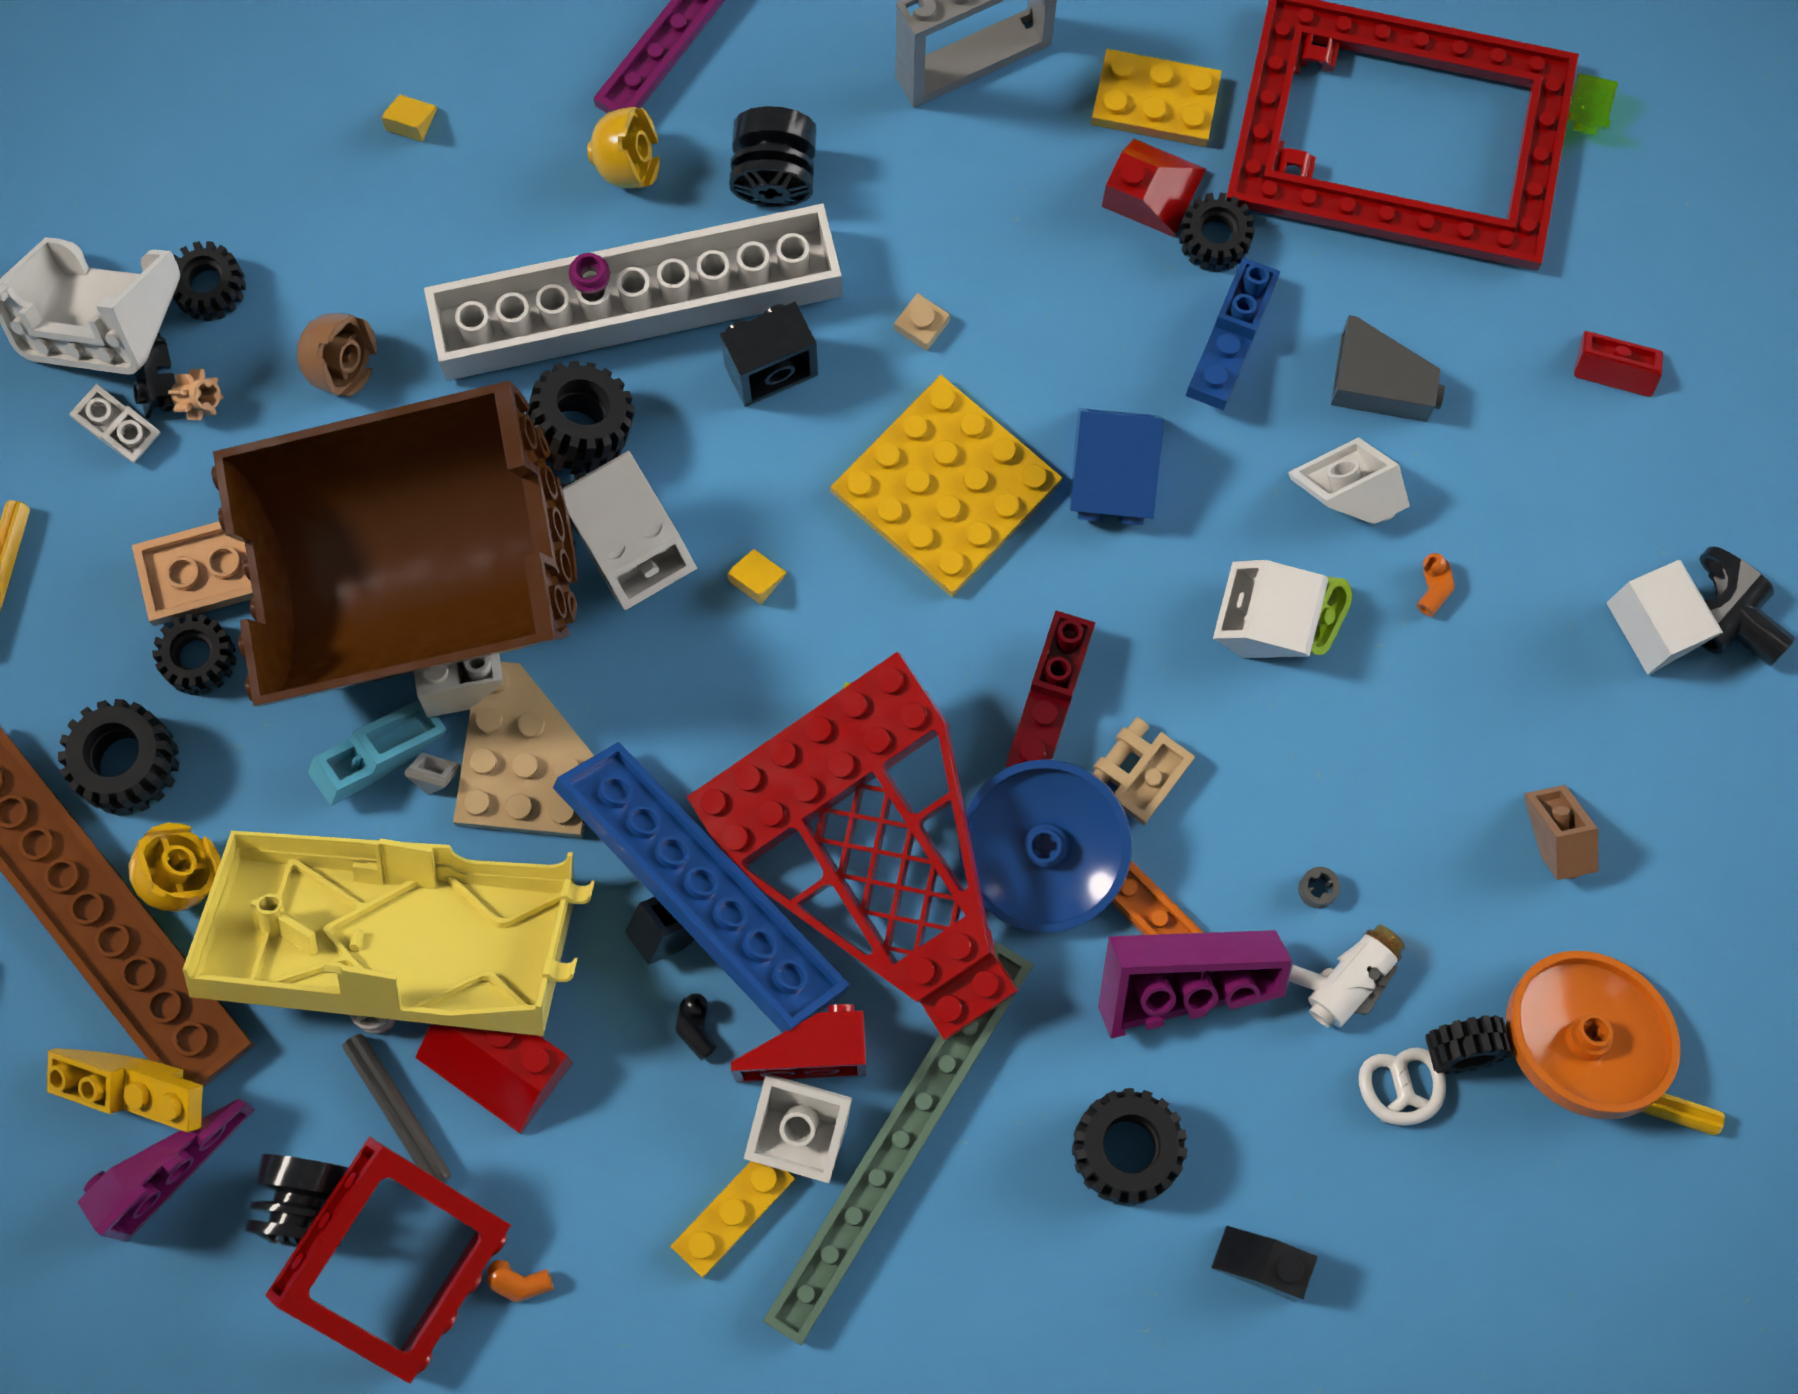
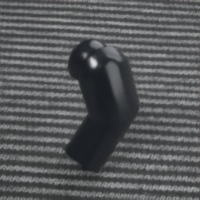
[675,993,717,1061]

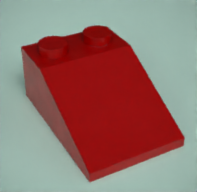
[730,1004,866,1082]

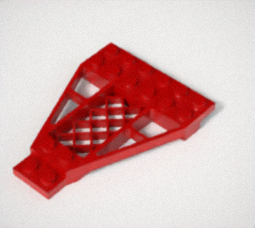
[687,651,1019,1040]

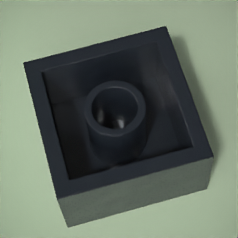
[720,301,818,407]

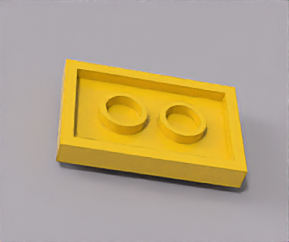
[1091,48,1222,147]

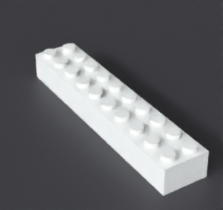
[424,204,842,381]

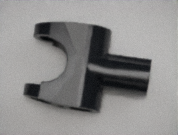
[1699,546,1796,667]

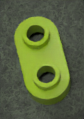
[1310,576,1352,655]

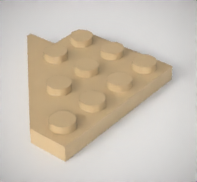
[453,661,594,839]

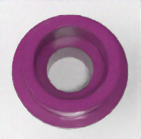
[569,253,610,294]

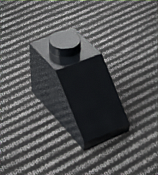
[625,897,695,965]
[1211,1226,1318,1302]

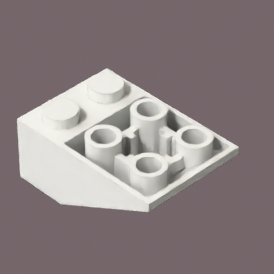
[562,451,698,610]

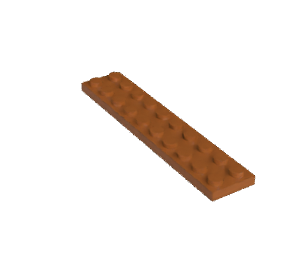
[0,725,255,1088]

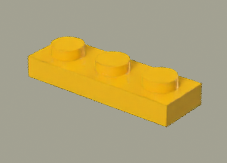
[670,1161,796,1278]

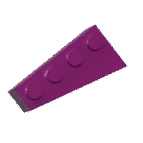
[1098,930,1292,1039]

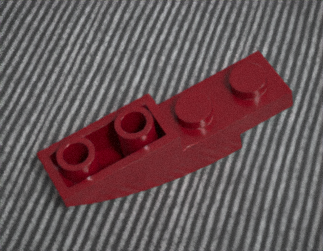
[1005,610,1096,769]

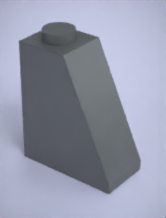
[1331,315,1445,422]

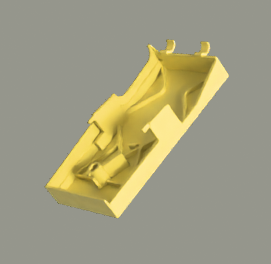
[183,830,595,1036]

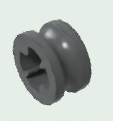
[1298,866,1340,909]

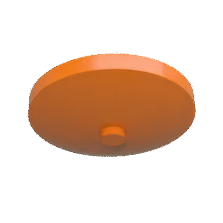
[1506,950,1681,1119]

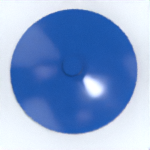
[959,759,1132,933]

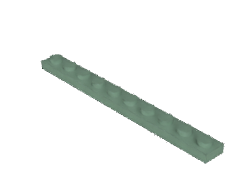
[763,942,1033,1346]

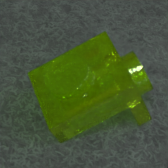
[1567,73,1619,135]

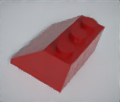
[415,1024,573,1134]

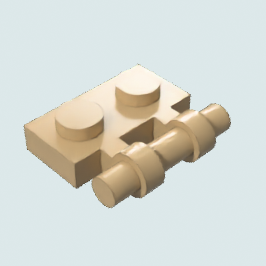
[1093,717,1195,826]

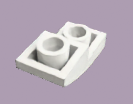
[69,384,161,464]

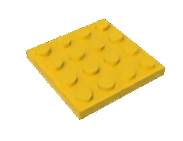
[830,374,1063,597]

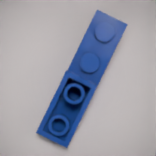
[1185,257,1281,411]

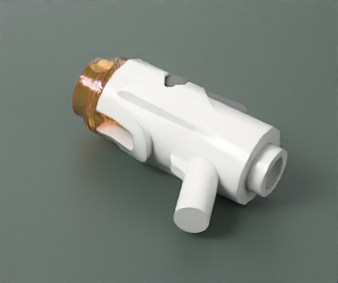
[1288,924,1405,1028]

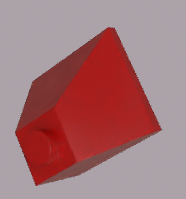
[1102,139,1206,237]

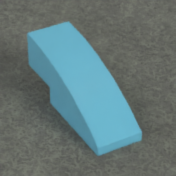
[308,700,447,806]

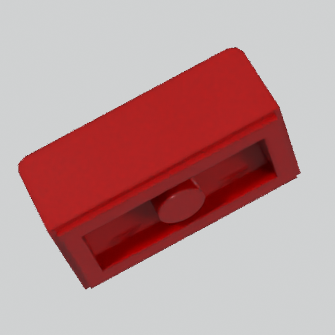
[1574,331,1663,397]

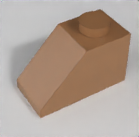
[1525,785,1599,880]

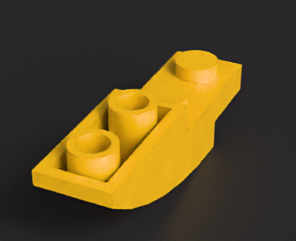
[47,1048,203,1133]

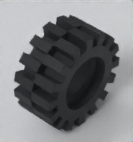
[1179,192,1255,272]
[173,241,246,321]
[152,613,237,695]
[1425,1015,1513,1074]

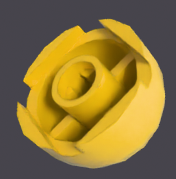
[587,107,660,189]
[128,822,221,912]

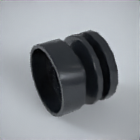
[729,106,817,208]
[245,1154,348,1247]

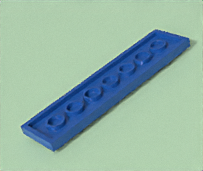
[553,742,850,1033]

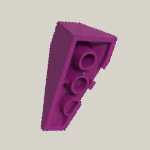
[77,1099,255,1242]

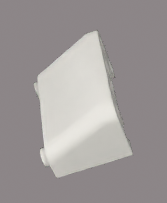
[0,237,180,375]

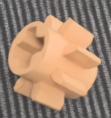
[168,369,223,420]

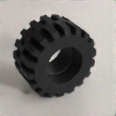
[526,361,634,475]
[58,699,180,815]
[1072,1088,1188,1205]

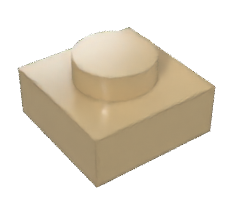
[894,293,950,351]

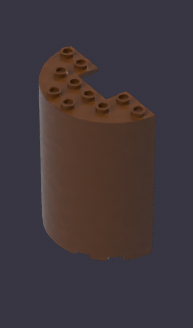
[211,380,577,707]

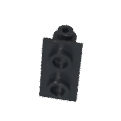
[133,332,176,419]

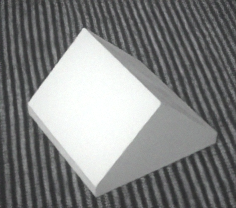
[1606,560,1723,675]
[744,1074,852,1183]

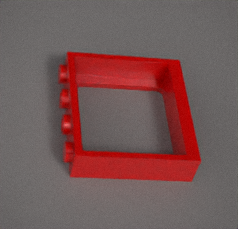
[265,1136,511,1384]

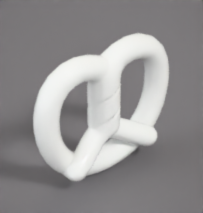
[1358,1047,1446,1126]

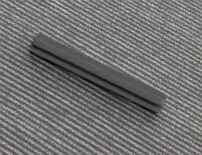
[342,1033,451,1183]

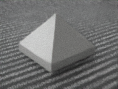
[405,753,460,795]

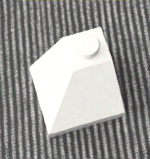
[1288,437,1410,524]

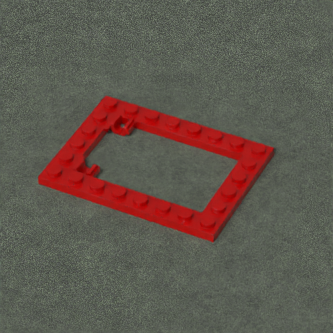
[1226,0,1579,271]

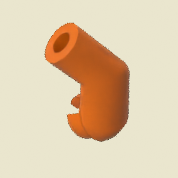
[1416,553,1455,617]
[487,1260,554,1302]

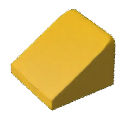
[381,94,437,142]
[727,549,787,605]

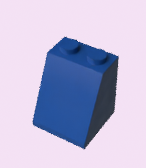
[1069,408,1164,525]

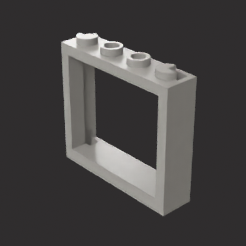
[895,0,1057,108]

